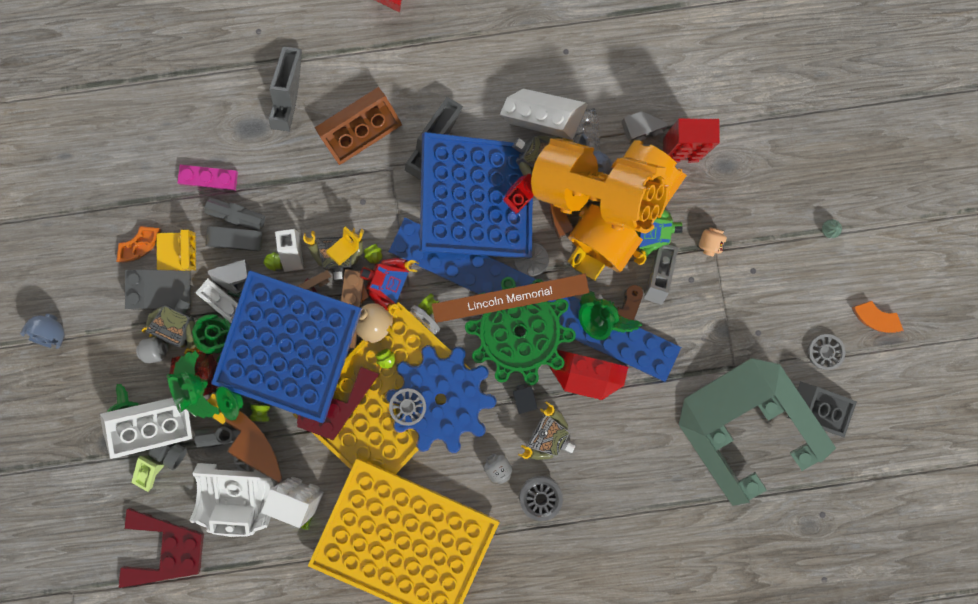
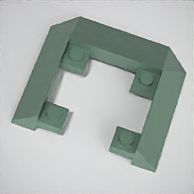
[679,358,836,506]

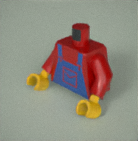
[359,258,419,318]

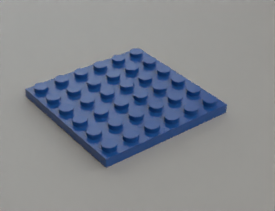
[420,132,533,259]
[211,270,362,423]

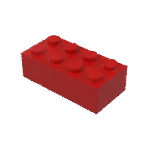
[663,118,720,163]

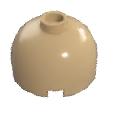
[355,303,393,343]

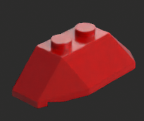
[549,350,628,400]

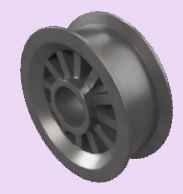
[519,476,563,521]

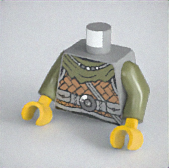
[518,401,576,460]

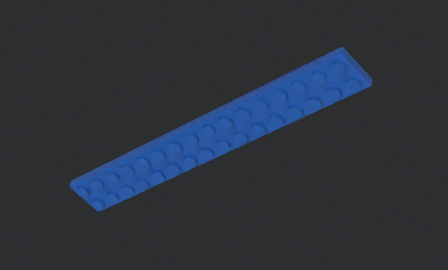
[388,218,681,382]

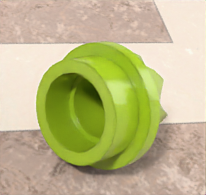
[363,244,383,264]
[264,252,282,271]
[376,349,395,368]

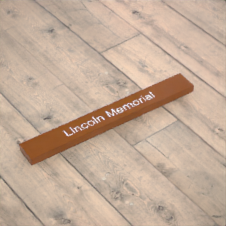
[432,273,589,323]

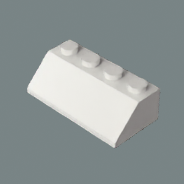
[500,89,588,140]
[100,398,192,459]

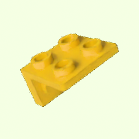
[157,230,196,271]

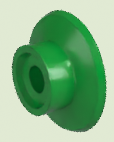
[216,387,243,421]

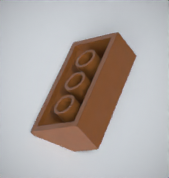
[314,87,402,165]

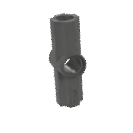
[204,198,265,231]
[194,422,255,448]

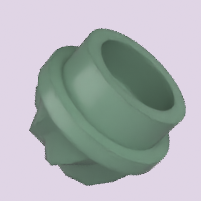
[822,219,842,238]

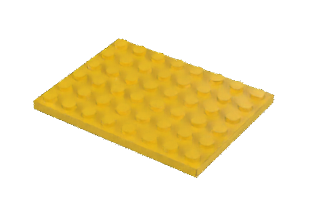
[293,302,483,474]
[308,457,500,604]

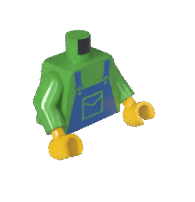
[633,209,683,265]

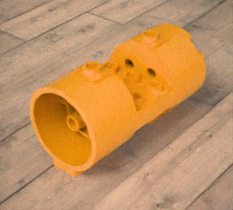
[531,138,669,233]
[568,140,687,272]

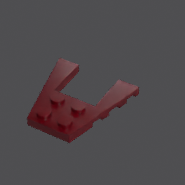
[297,367,380,440]
[118,508,204,588]

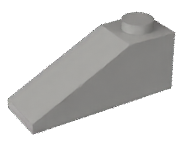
[644,244,679,305]

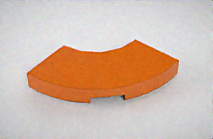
[116,226,161,263]
[852,301,904,333]

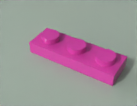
[177,165,238,191]

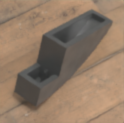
[269,47,302,132]
[404,97,463,180]

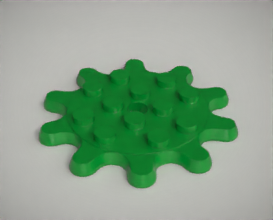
[465,277,576,385]

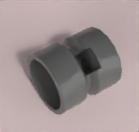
[149,443,187,470]

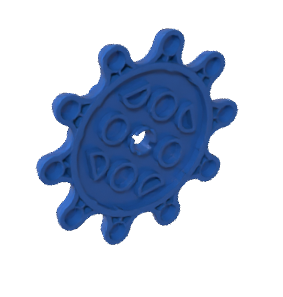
[385,345,497,453]

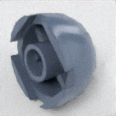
[20,314,65,349]

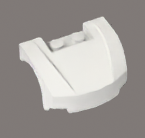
[190,463,276,537]

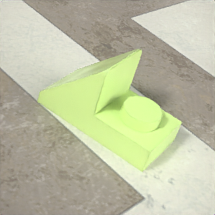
[131,456,164,492]

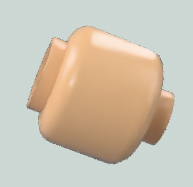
[699,227,727,256]

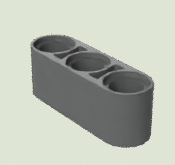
[205,226,263,252]

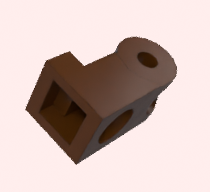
[617,285,643,320]

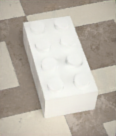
[261,477,324,528]

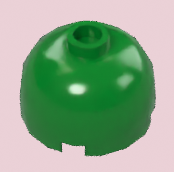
[192,314,231,355]

